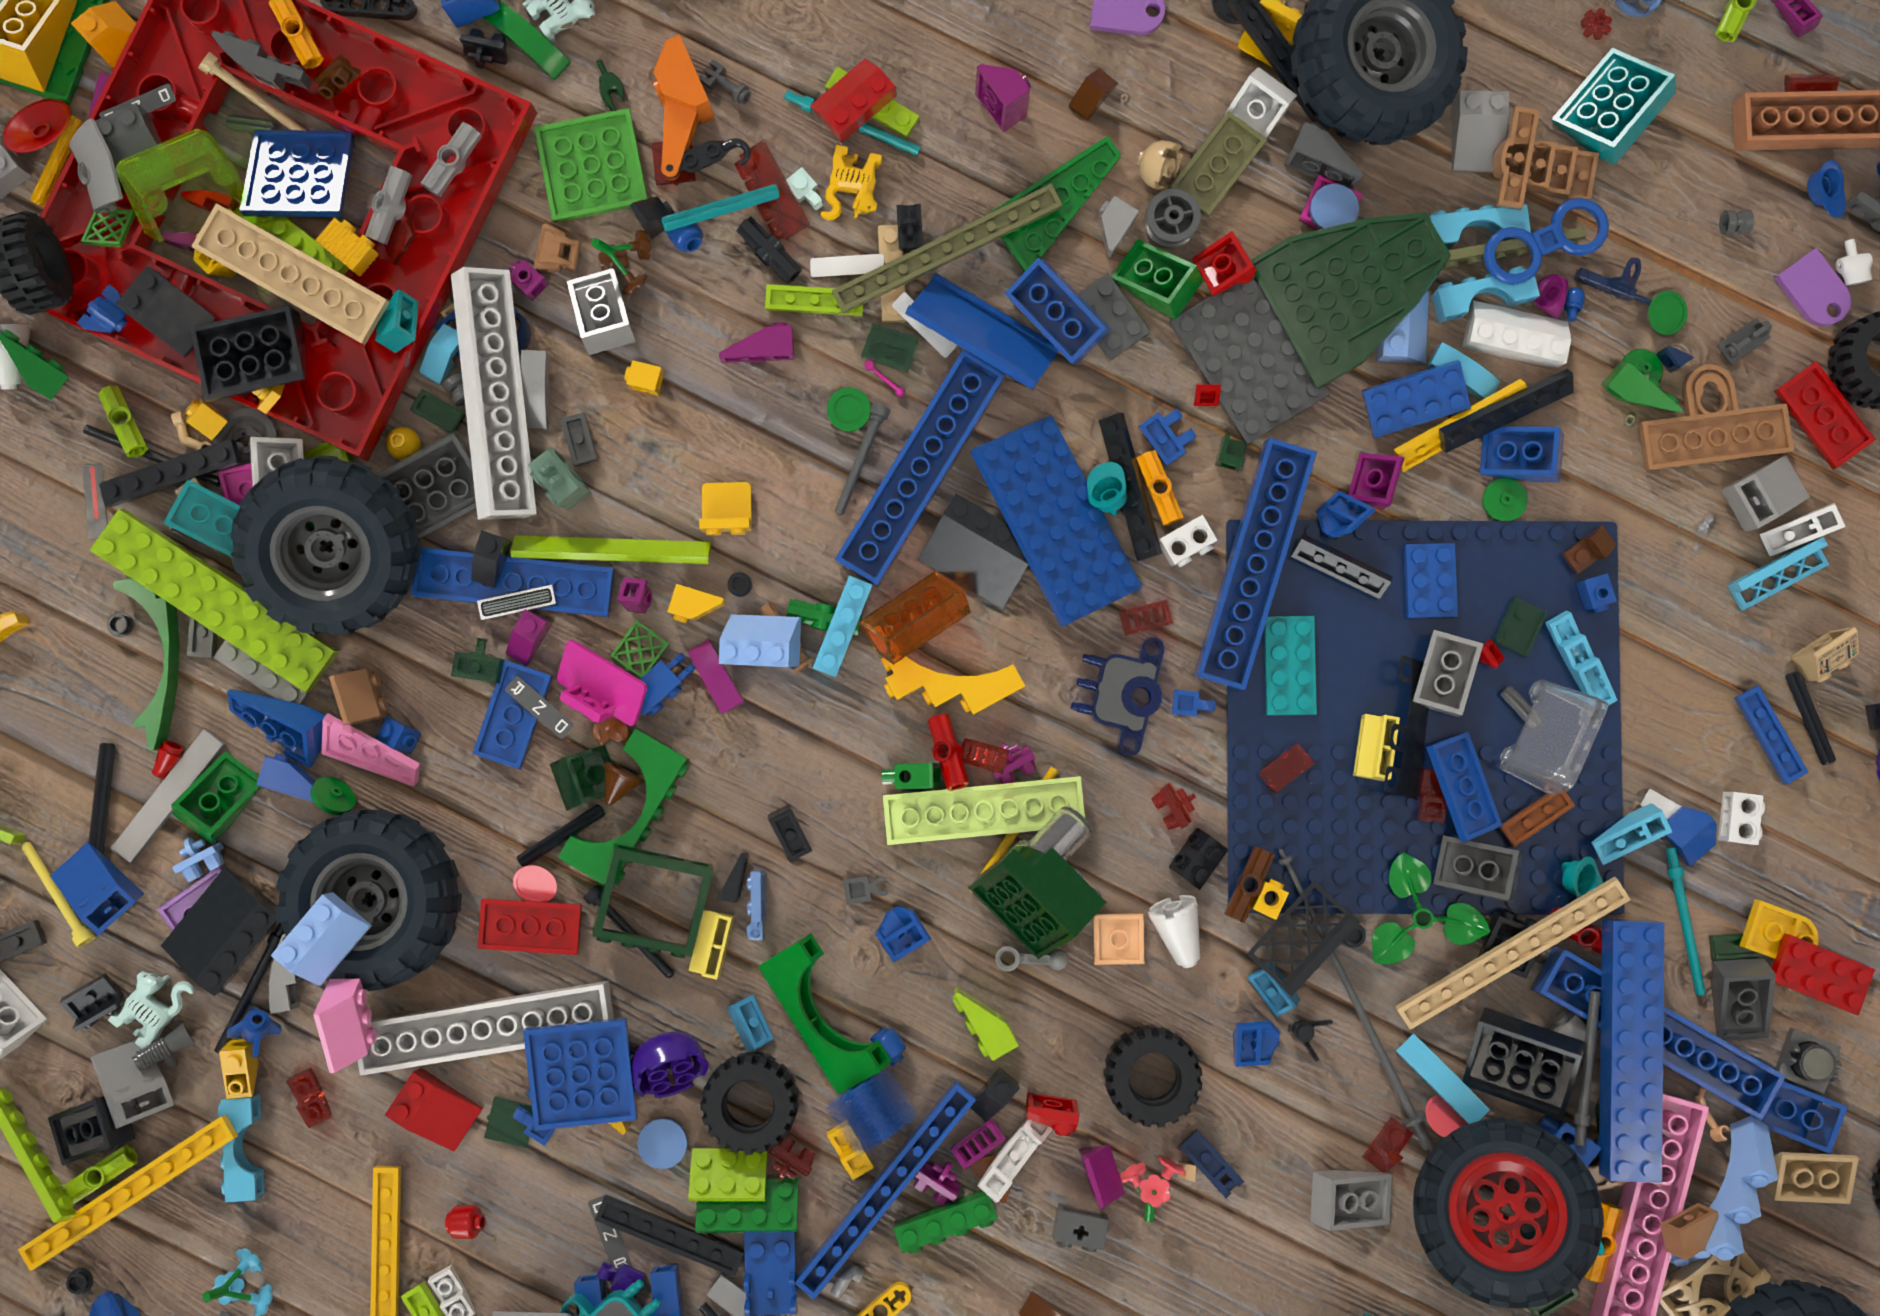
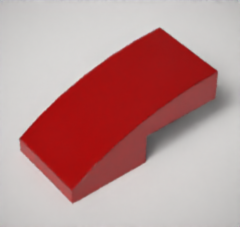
[180,190,240,213]

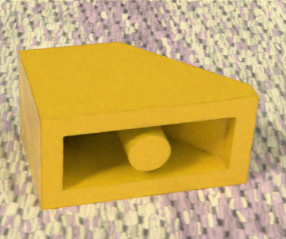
[667,584,726,624]

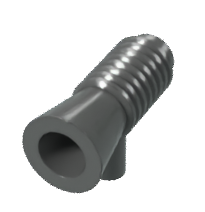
[132,1023,195,1070]

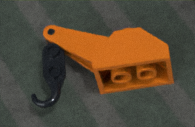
[652,34,751,180]

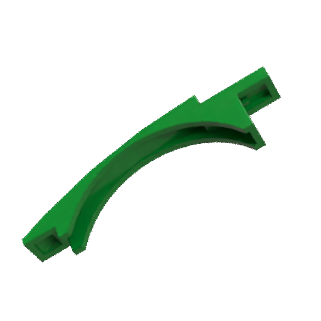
[113,578,180,751]

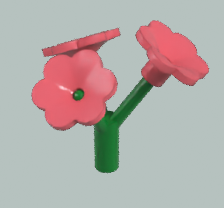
[1119,1155,1187,1223]

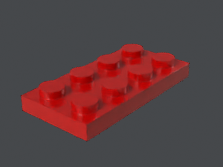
[1774,361,1876,470]
[477,898,582,955]
[1772,933,1875,1016]

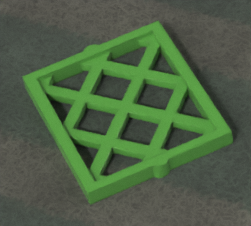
[81,209,136,247]
[611,620,669,678]

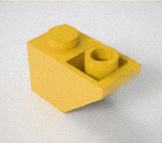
[185,397,228,441]
[219,1039,259,1099]

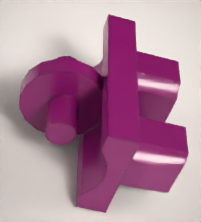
[989,742,1036,784]
[913,1161,962,1206]

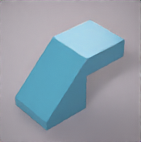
[419,324,459,386]

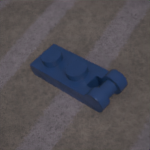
[1178,1128,1244,1198]

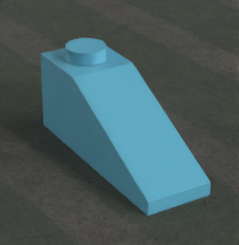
[1591,803,1672,865]

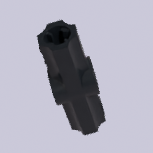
[736,217,802,284]

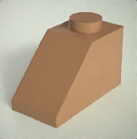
[1660,1203,1719,1260]

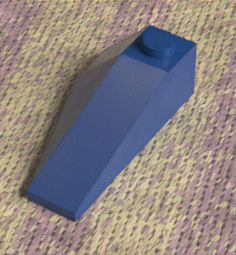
[227,689,326,768]

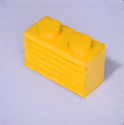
[315,217,379,277]

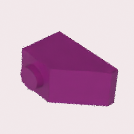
[505,609,552,666]

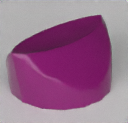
[1534,274,1568,319]

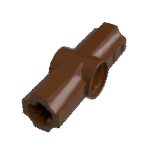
[1224,846,1275,924]

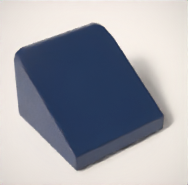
[1656,346,1694,373]

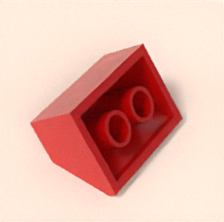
[810,58,897,143]

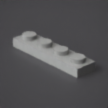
[213,640,311,705]

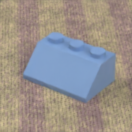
[1376,291,1429,365]
[719,614,801,667]
[271,892,372,986]

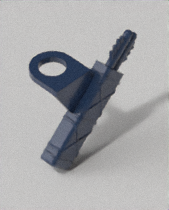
[1574,257,1652,306]

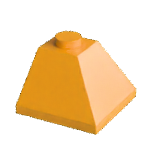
[71,1,136,69]

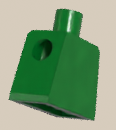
[882,763,941,789]

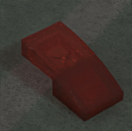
[1418,768,1447,823]

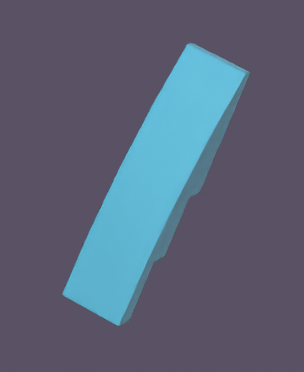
[1545,611,1617,712]
[1396,1033,1490,1124]

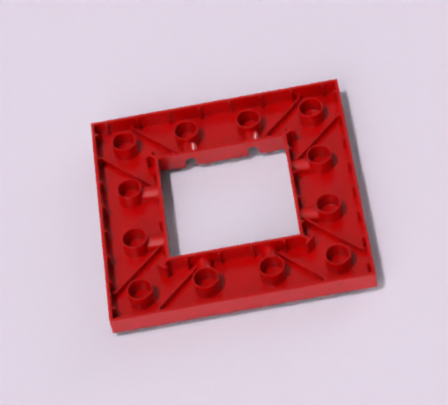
[40,0,537,462]

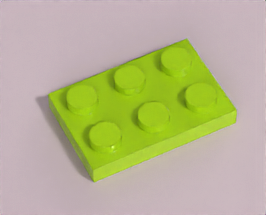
[688,1148,768,1202]

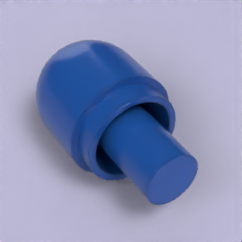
[1564,287,1585,322]

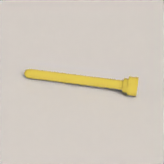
[22,842,96,948]

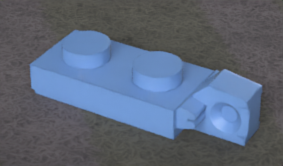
[746,870,766,940]

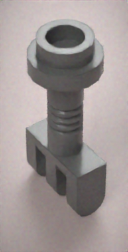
[699,60,751,104]

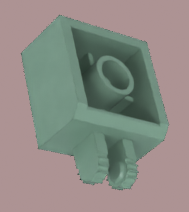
[528,447,592,511]

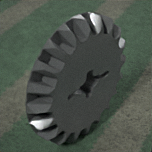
[213,408,278,468]

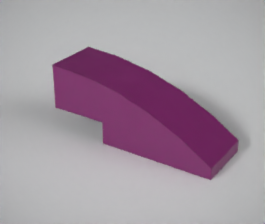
[688,639,745,715]

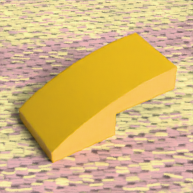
[826,1120,874,1180]

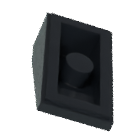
[768,804,812,862]
[717,852,749,903]

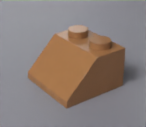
[329,669,388,726]

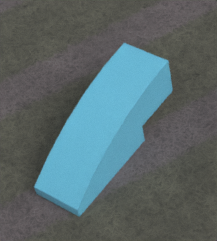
[1426,342,1500,400]

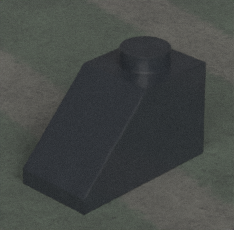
[630,196,675,239]
[471,530,512,588]
[970,1067,1020,1122]

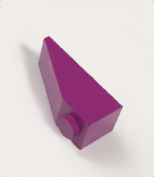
[719,322,795,363]

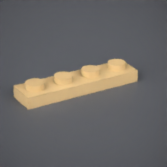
[878,225,906,324]

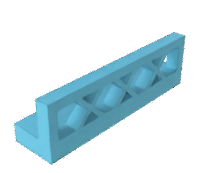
[1727,537,1830,611]

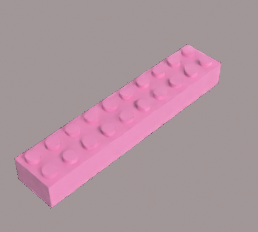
[1589,1092,1709,1316]

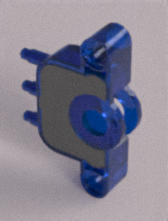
[1070,637,1164,756]

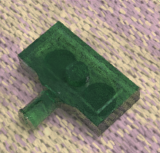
[451,638,504,684]

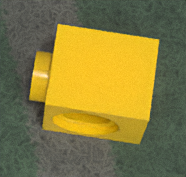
[624,360,665,396]
[1252,879,1289,920]

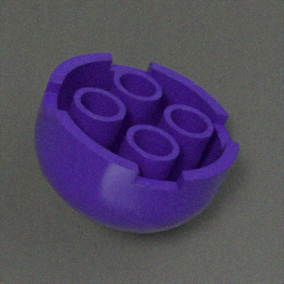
[631,1032,708,1098]

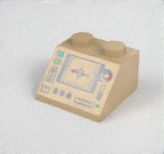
[1790,627,1859,683]

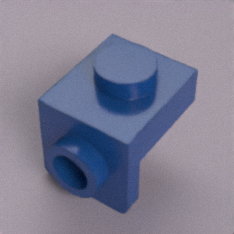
[375,716,421,754]

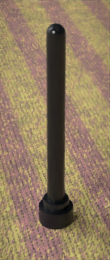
[583,884,674,978]

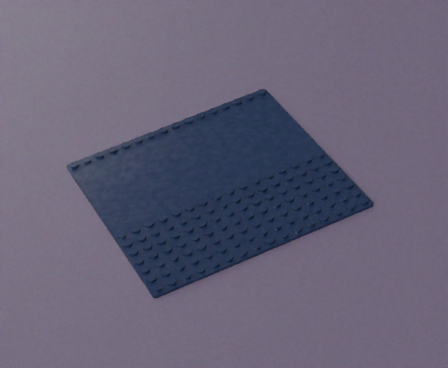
[1226,520,1624,915]

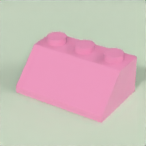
[313,979,377,1073]

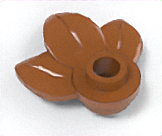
[592,716,629,745]

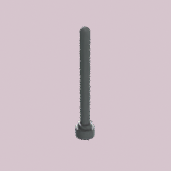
[835,403,891,516]

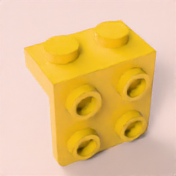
[1238,0,1303,67]
[699,482,752,536]

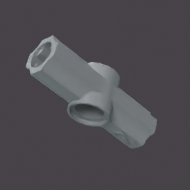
[421,122,482,197]
[365,166,413,245]

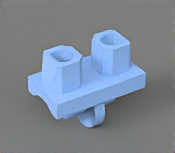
[172,837,224,882]

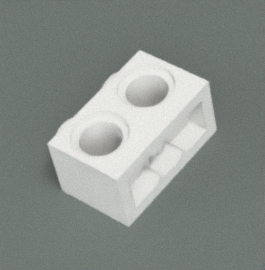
[1159,515,1217,567]
[1718,792,1765,845]

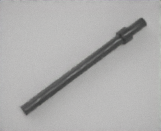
[1574,991,1601,1146]

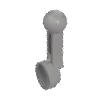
[995,946,1068,971]

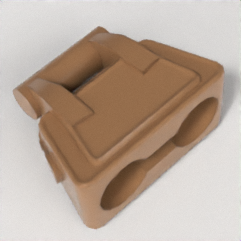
[534,224,582,274]

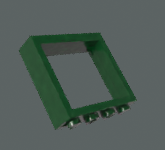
[592,844,714,958]

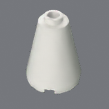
[0,324,31,389]
[1148,895,1200,968]

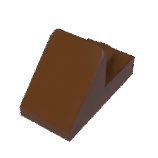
[1561,525,1617,574]

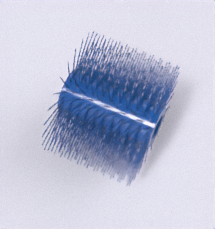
[826,1066,918,1155]

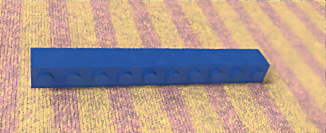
[795,1079,976,1300]

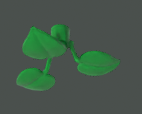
[1372,853,1490,964]

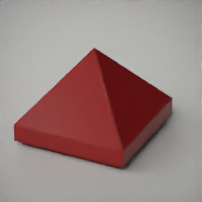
[1194,384,1221,406]
[1479,639,1505,668]

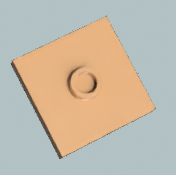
[1093,913,1144,965]

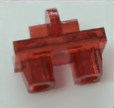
[1151,782,1196,830]
[768,1136,815,1182]

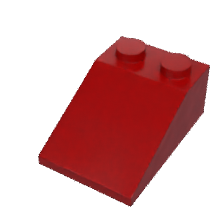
[385,1067,483,1152]

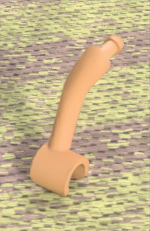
[1695,1087,1730,1142]

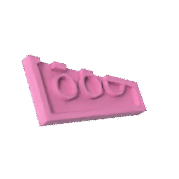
[322,713,420,787]

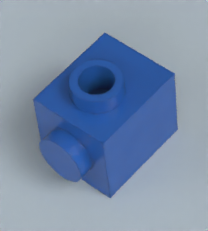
[1576,573,1617,613]

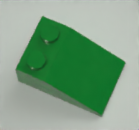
[1111,239,1203,320]
[171,751,261,845]

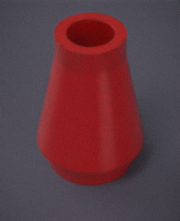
[151,740,184,779]

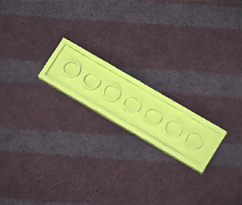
[883,776,1086,845]

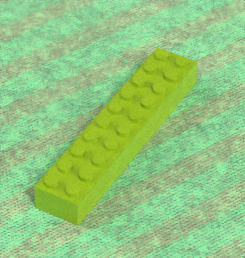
[89,509,340,692]

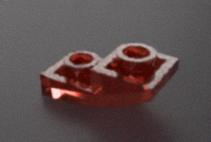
[286,1068,332,1128]

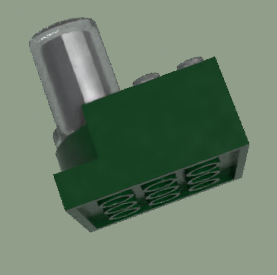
[968,806,1107,959]

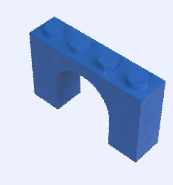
[574,1264,684,1316]

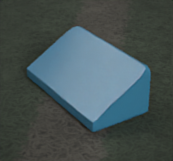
[1247,960,1300,1017]
[727,994,775,1052]

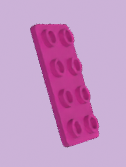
[557,640,648,726]

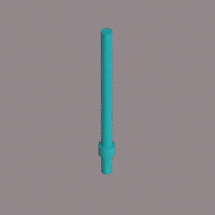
[784,90,921,156]
[1665,847,1706,996]

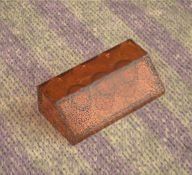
[858,571,971,665]

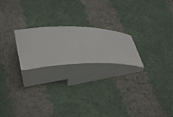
[521,350,551,430]
[269,934,305,1014]

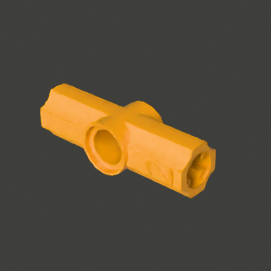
[268,0,324,69]
[1136,450,1184,526]
[1584,1201,1623,1283]

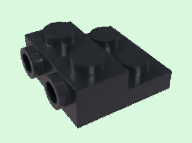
[1477,909,1538,978]

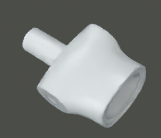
[1836,239,1873,286]

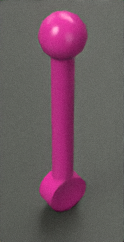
[864,360,905,397]

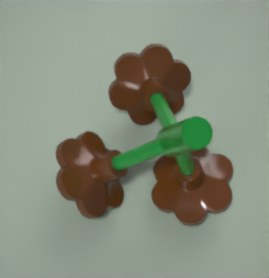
[591,230,652,295]

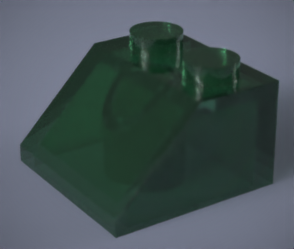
[550,745,611,811]

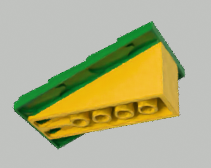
[0,0,109,105]

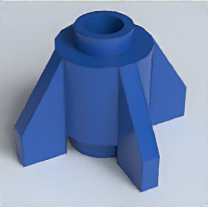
[77,284,129,333]
[227,1006,281,1058]
[88,1291,140,1316]

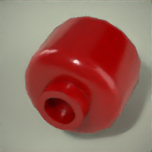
[445,1205,485,1239]

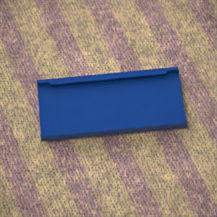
[905,273,1059,391]

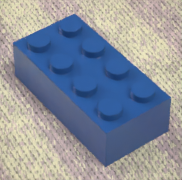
[1005,258,1112,364]

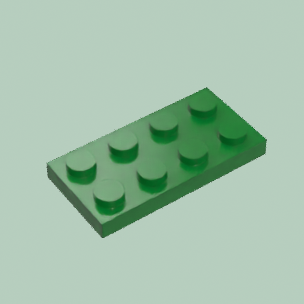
[695,1178,799,1233]

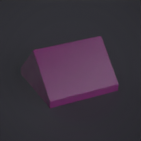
[1348,453,1404,510]
[1078,1145,1125,1209]

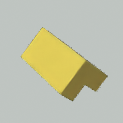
[1353,714,1400,781]
[688,908,735,980]

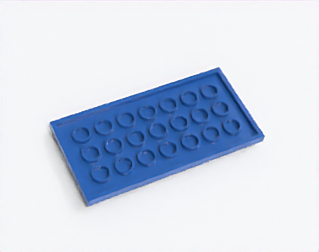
[970,415,1143,628]

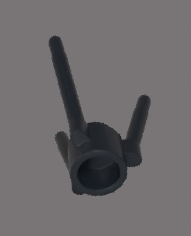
[1288,1020,1333,1062]

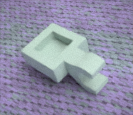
[783,167,823,211]

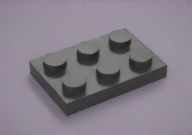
[1078,273,1150,361]

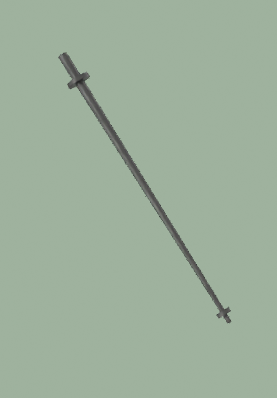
[1278,849,1433,1151]

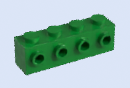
[894,1190,998,1254]

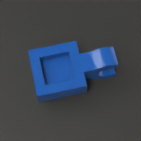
[1171,689,1216,717]

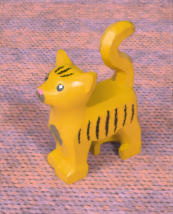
[820,145,883,220]

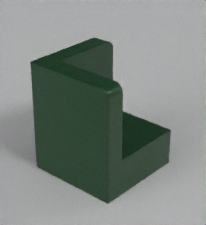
[1215,433,1246,472]

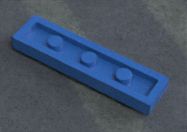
[1734,686,1809,784]

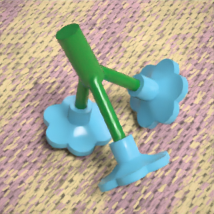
[202,1248,273,1316]

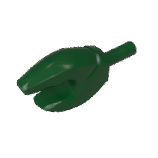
[596,59,625,111]

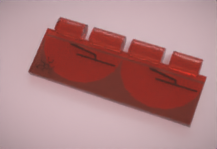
[734,140,810,240]

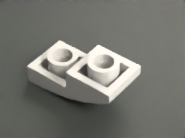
[428,1265,476,1316]

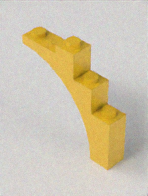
[869,625,1025,715]

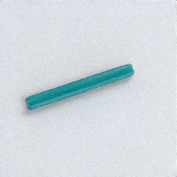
[661,184,780,231]

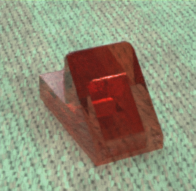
[1362,1117,1414,1173]

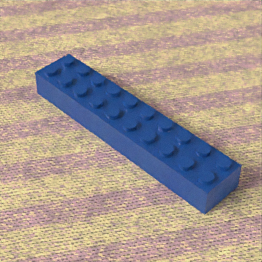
[835,349,1005,588]
[1193,437,1317,691]
[1599,919,1664,1183]
[1530,946,1786,1120]

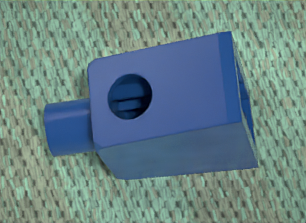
[1537,1114,1602,1167]

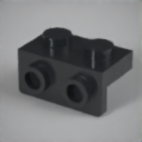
[1169,828,1228,890]
[59,973,124,1032]

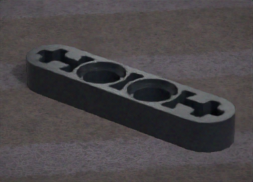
[320,0,417,21]

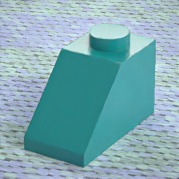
[375,289,419,353]

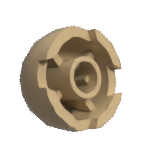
[1138,140,1183,191]

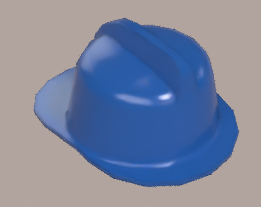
[1807,160,1846,218]

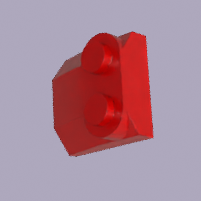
[1191,231,1257,296]
[1025,1092,1080,1136]

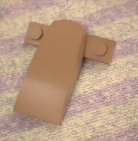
[1492,106,1599,210]

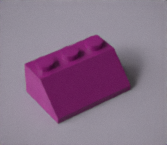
[975,64,1031,133]

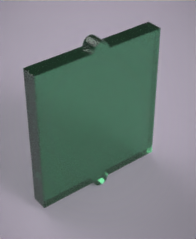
[484,1096,533,1148]

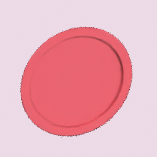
[513,865,557,902]
[1425,1095,1467,1137]

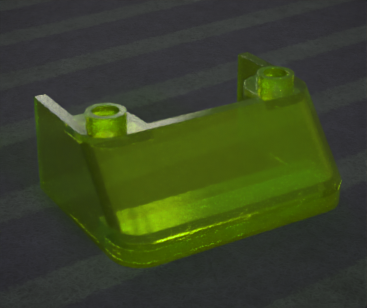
[116,129,244,243]

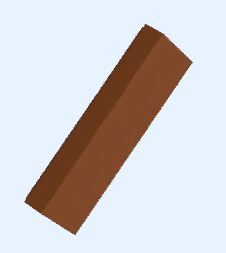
[1498,785,1575,848]

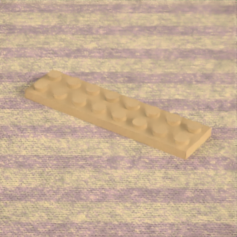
[191,203,390,345]

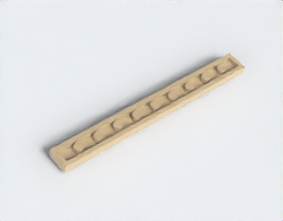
[1395,877,1631,1030]

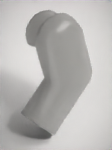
[831,1265,865,1298]

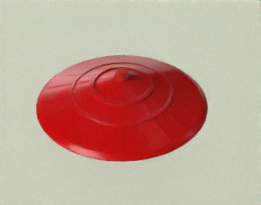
[3,99,71,153]

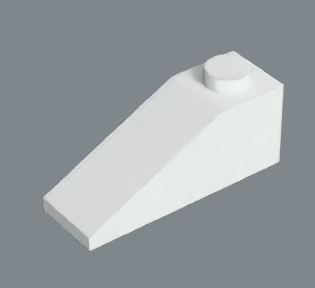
[1759,502,1846,557]

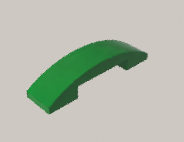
[483,0,571,81]

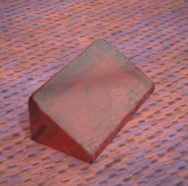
[1784,74,1840,92]
[1258,743,1315,793]

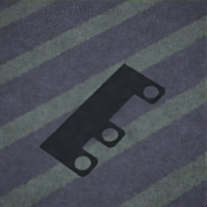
[1384,655,1429,800]

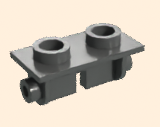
[1717,318,1772,365]

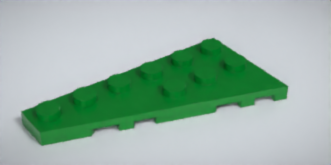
[987,136,1121,272]

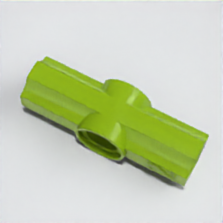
[1714,0,1757,42]
[97,385,148,458]
[61,1145,138,1205]

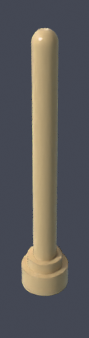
[198,52,307,131]

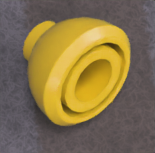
[386,427,421,460]

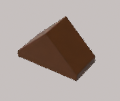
[1069,68,1118,121]

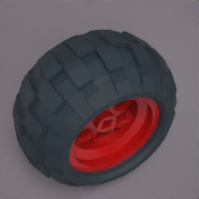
[1413,1118,1604,1308]

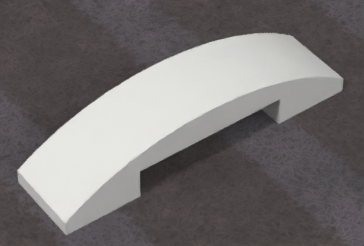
[977,1118,1053,1203]

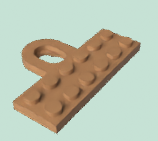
[1638,364,1794,471]

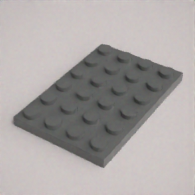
[1169,276,1330,446]

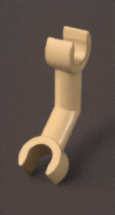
[171,411,213,450]

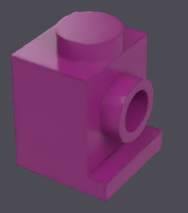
[509,260,549,301]
[617,577,652,614]

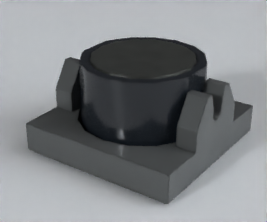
[1775,1027,1842,1093]

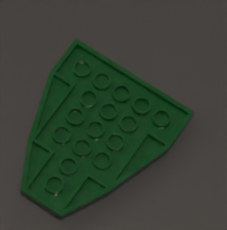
[1251,212,1451,389]

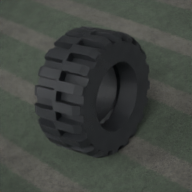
[0,211,74,315]
[1827,311,1880,409]
[1103,1025,1203,1127]
[700,1052,799,1155]

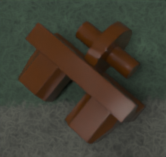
[314,54,361,100]

